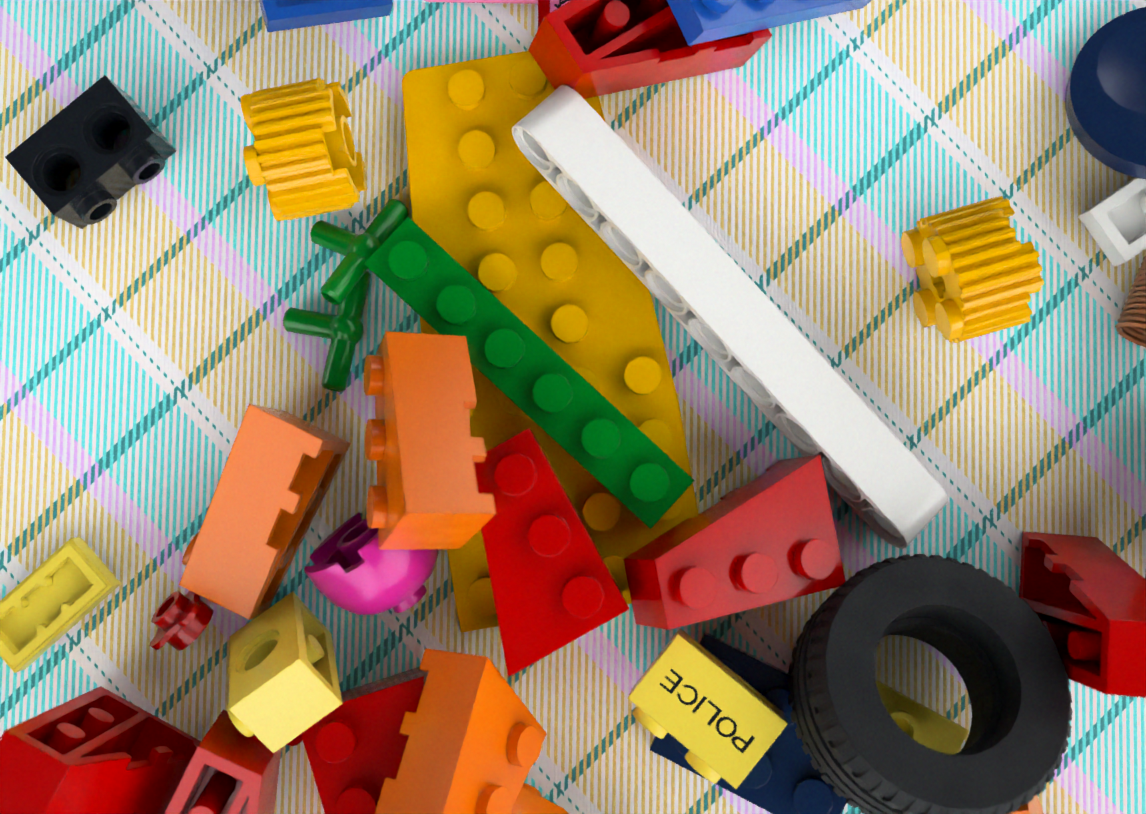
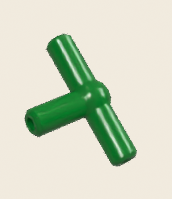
[310,199,409,305]
[283,271,371,392]

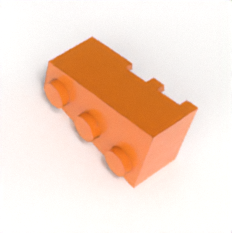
[364,331,496,550]
[375,648,547,814]

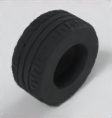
[787,554,1073,814]

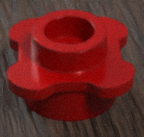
[150,590,214,651]

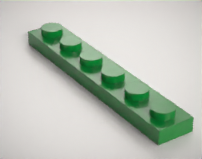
[364,217,695,529]

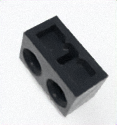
[5,75,176,229]

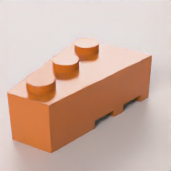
[179,404,351,620]

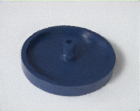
[1065,7,1146,179]

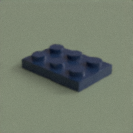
[650,631,846,814]

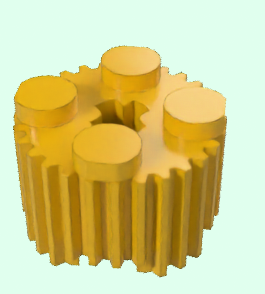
[240,78,368,222]
[901,196,1044,343]

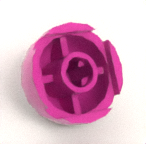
[304,512,439,615]

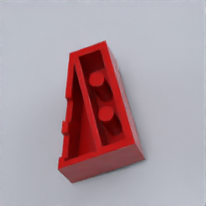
[528,0,772,99]
[623,454,846,630]
[1019,531,1146,698]
[0,686,201,814]

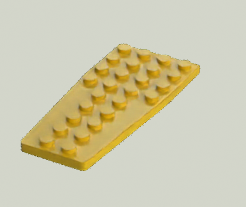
[402,51,699,633]

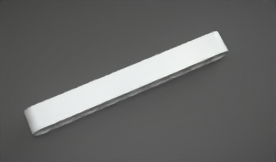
[512,85,948,549]

